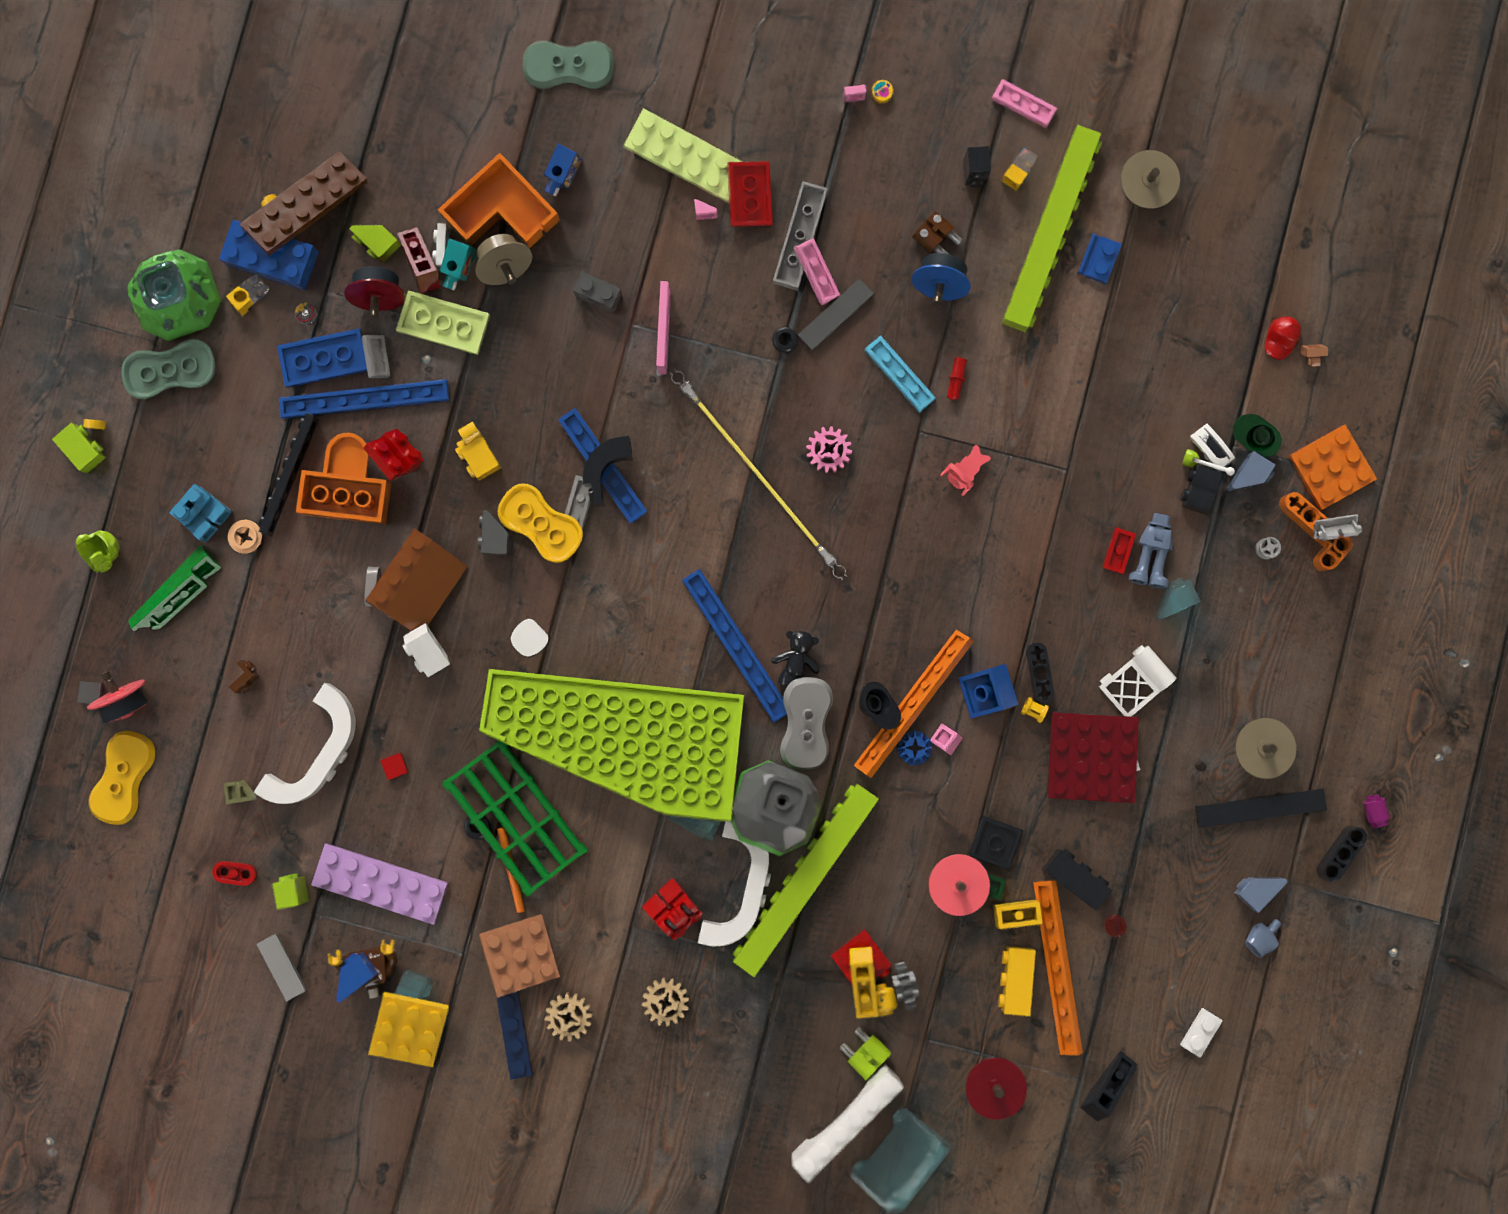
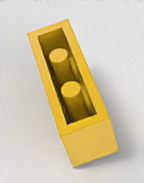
[998,946,1036,1016]

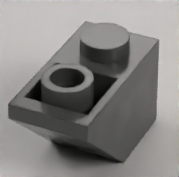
[478,510,511,556]

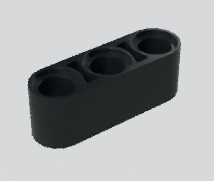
[1317,826,1367,882]

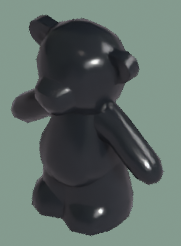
[771,631,820,686]

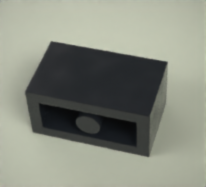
[963,146,991,187]

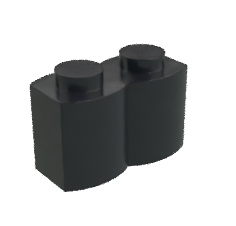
[1180,465,1222,515]

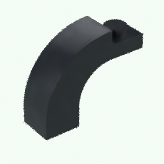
[583,436,633,507]

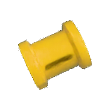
[1021,697,1049,723]

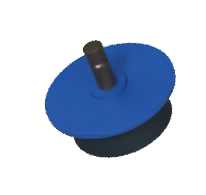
[912,253,971,306]

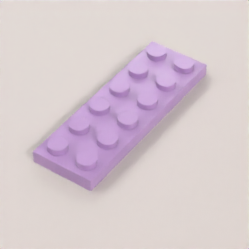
[311,843,448,925]

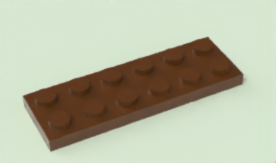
[240,151,368,256]

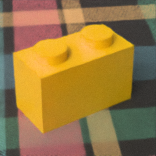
[993,900,1042,929]

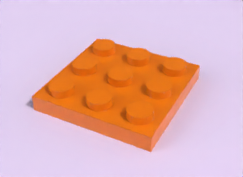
[1288,424,1377,511]

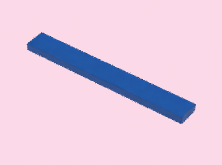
[279,379,450,420]
[682,569,787,723]

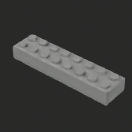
[773,181,828,291]

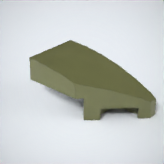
[223,780,256,804]

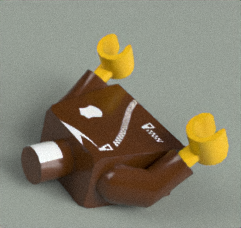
[328,939,398,999]

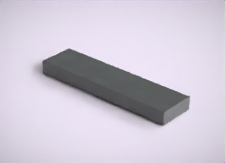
[798,278,874,351]

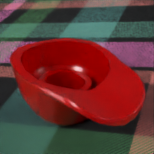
[1265,316,1301,360]

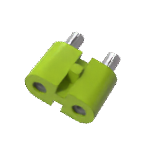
[840,1027,892,1080]

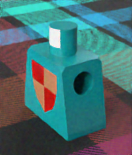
[440,238,477,291]

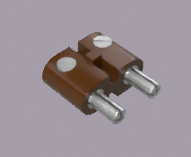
[912,211,962,254]

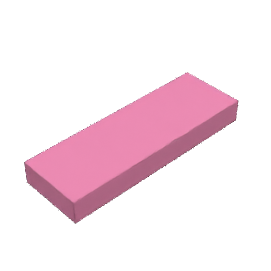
[991,79,1057,129]
[794,238,841,305]

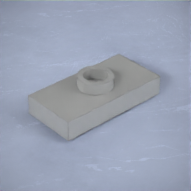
[362,335,391,378]

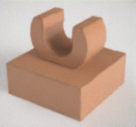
[1300,344,1328,367]

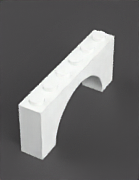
[792,1062,903,1182]

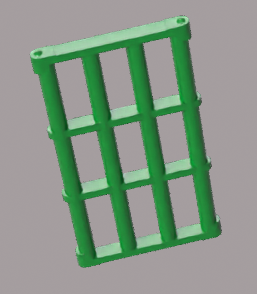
[441,741,588,897]

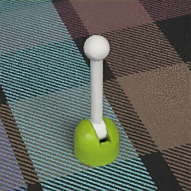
[1182,449,1235,476]

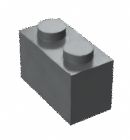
[573,272,622,313]

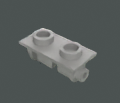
[1313,514,1362,541]

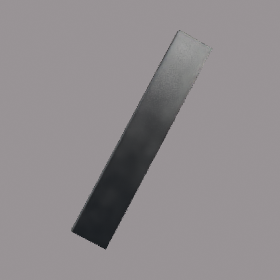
[1195,789,1327,828]

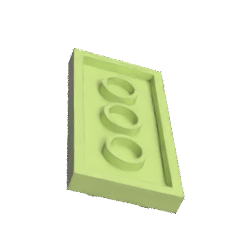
[396,290,490,355]

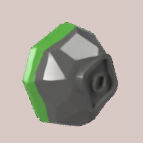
[731,760,821,856]

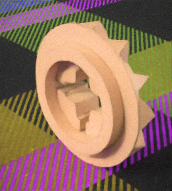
[228,520,263,554]

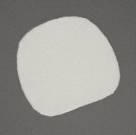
[511,619,548,656]

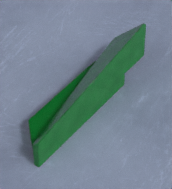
[128,545,221,631]

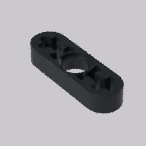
[1026,642,1054,704]

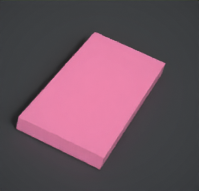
[656,281,671,374]

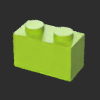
[52,422,106,474]
[273,873,309,910]

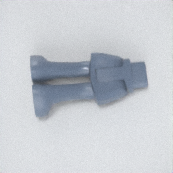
[1128,513,1173,589]

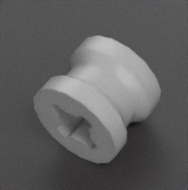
[1255,537,1281,560]

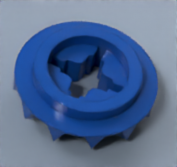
[898,731,932,765]

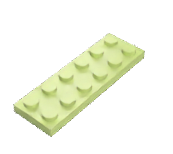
[624,108,742,203]

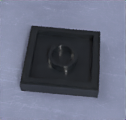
[968,816,1023,871]

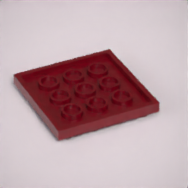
[1048,712,1139,803]

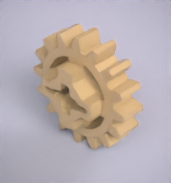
[642,977,689,1026]
[545,992,593,1041]

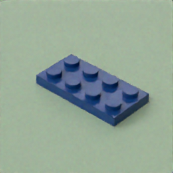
[277,328,367,388]

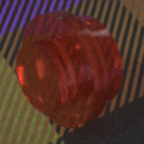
[1104,915,1126,937]

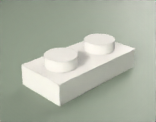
[433,223,450,270]
[1180,1008,1223,1058]

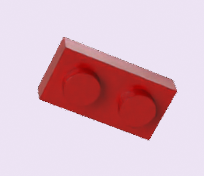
[1102,527,1136,575]

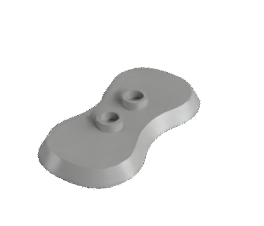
[780,677,833,770]

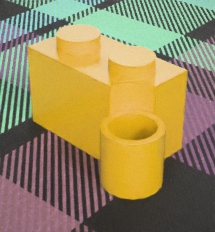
[455,421,501,481]

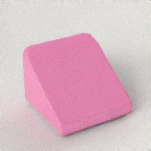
[694,199,717,220]
[930,724,963,755]

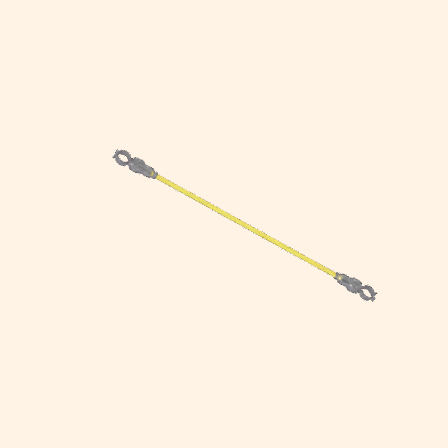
[670,371,847,580]

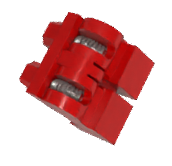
[642,878,703,940]

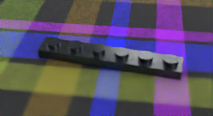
[258,413,319,537]

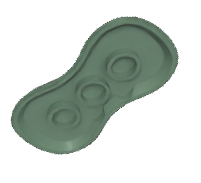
[523,41,615,89]
[121,339,215,399]

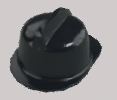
[859,682,901,730]

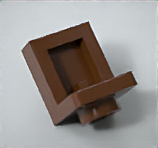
[229,660,259,693]

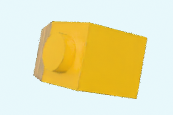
[850,947,878,1018]

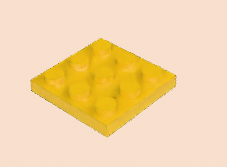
[368,992,449,1067]

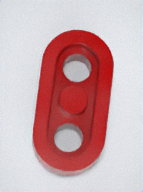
[212,861,257,886]

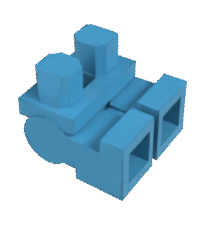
[169,483,233,543]

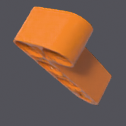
[1279,492,1353,571]

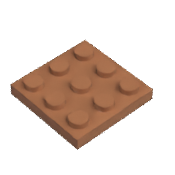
[479,914,560,997]

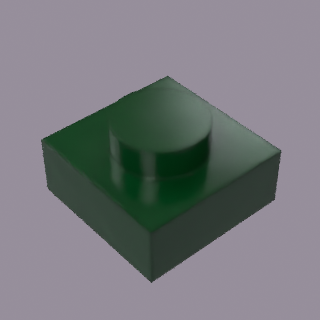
[988,874,1006,901]

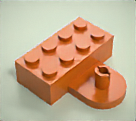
[296,433,392,525]

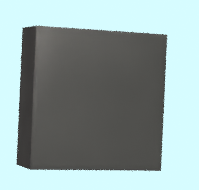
[78,681,104,704]

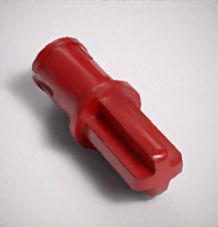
[947,357,968,400]

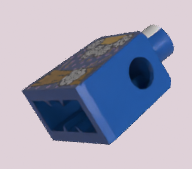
[544,143,583,197]

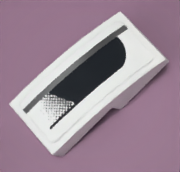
[1190,424,1235,471]

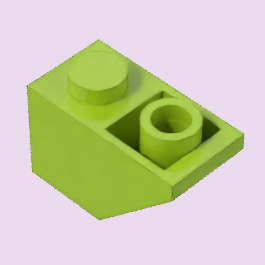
[349,225,401,263]

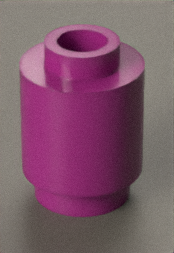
[1363,794,1390,828]

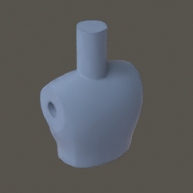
[1245,919,1282,958]

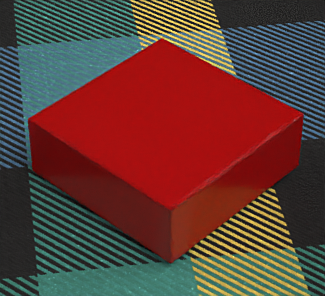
[380,752,409,780]

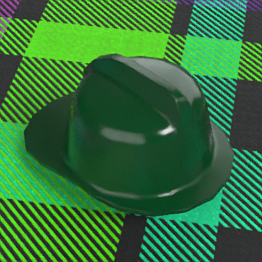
[1233,414,1282,458]

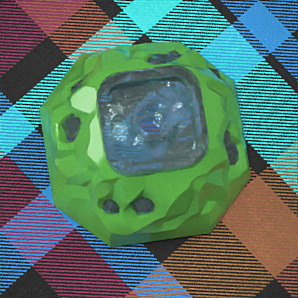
[127,249,221,341]

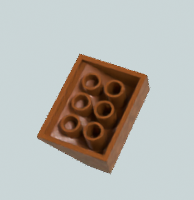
[365,528,468,631]

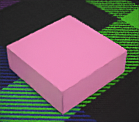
[843,85,866,102]

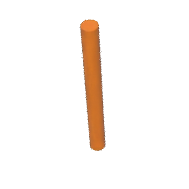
[497,828,525,913]

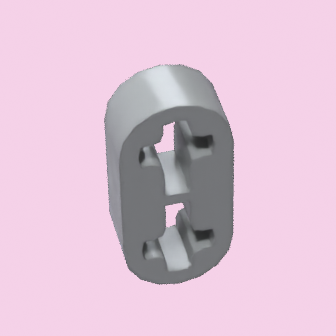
[364,566,381,607]

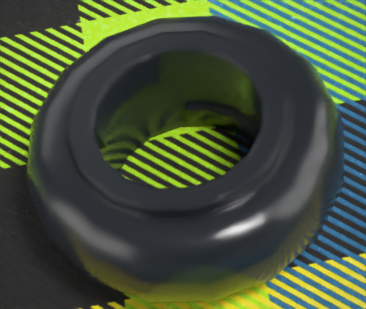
[772,327,798,353]
[464,813,490,840]

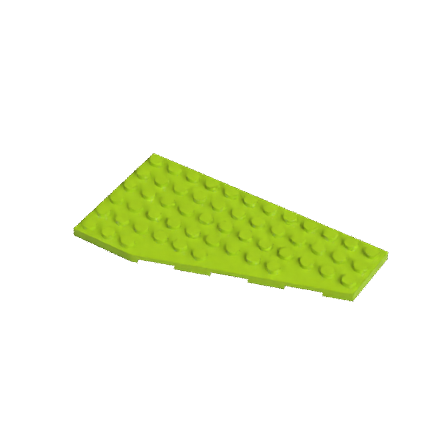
[479,669,744,822]

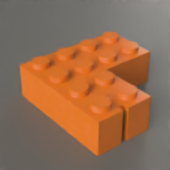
[438,153,560,248]

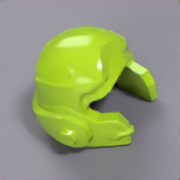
[75,530,120,573]

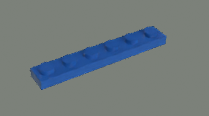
[558,408,648,524]

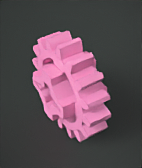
[806,426,852,473]

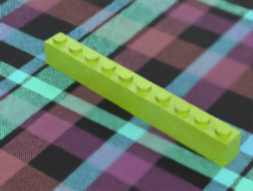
[1002,125,1102,332]
[732,783,879,977]

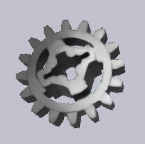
[892,962,919,1011]

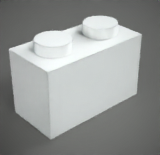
[403,623,450,677]

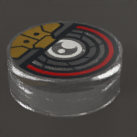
[295,302,317,325]

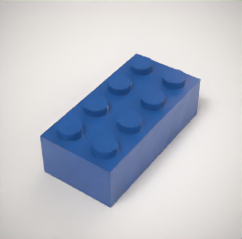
[219,220,319,291]

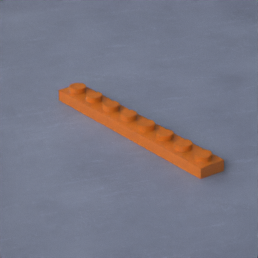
[854,630,974,778]
[1033,880,1083,1055]

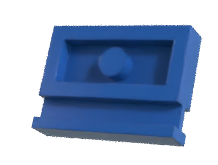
[1077,233,1122,284]

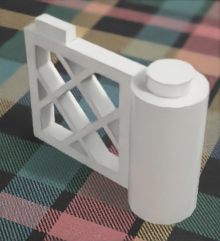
[1099,645,1177,717]

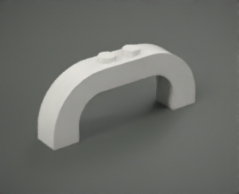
[254,683,356,804]
[698,822,771,946]

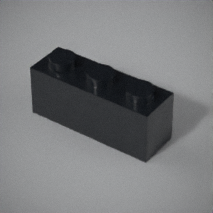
[1042,849,1112,911]

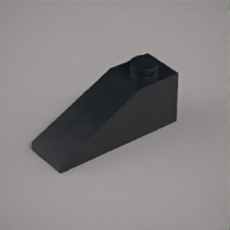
[1080,1051,1138,1122]

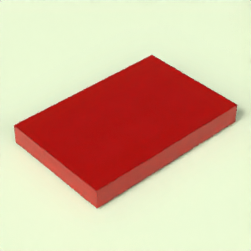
[727,161,773,227]

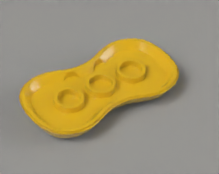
[498,483,583,563]
[89,731,155,825]

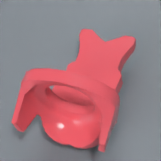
[940,445,991,496]

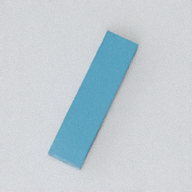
[864,335,936,413]

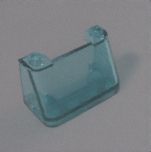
[850,1107,952,1214]

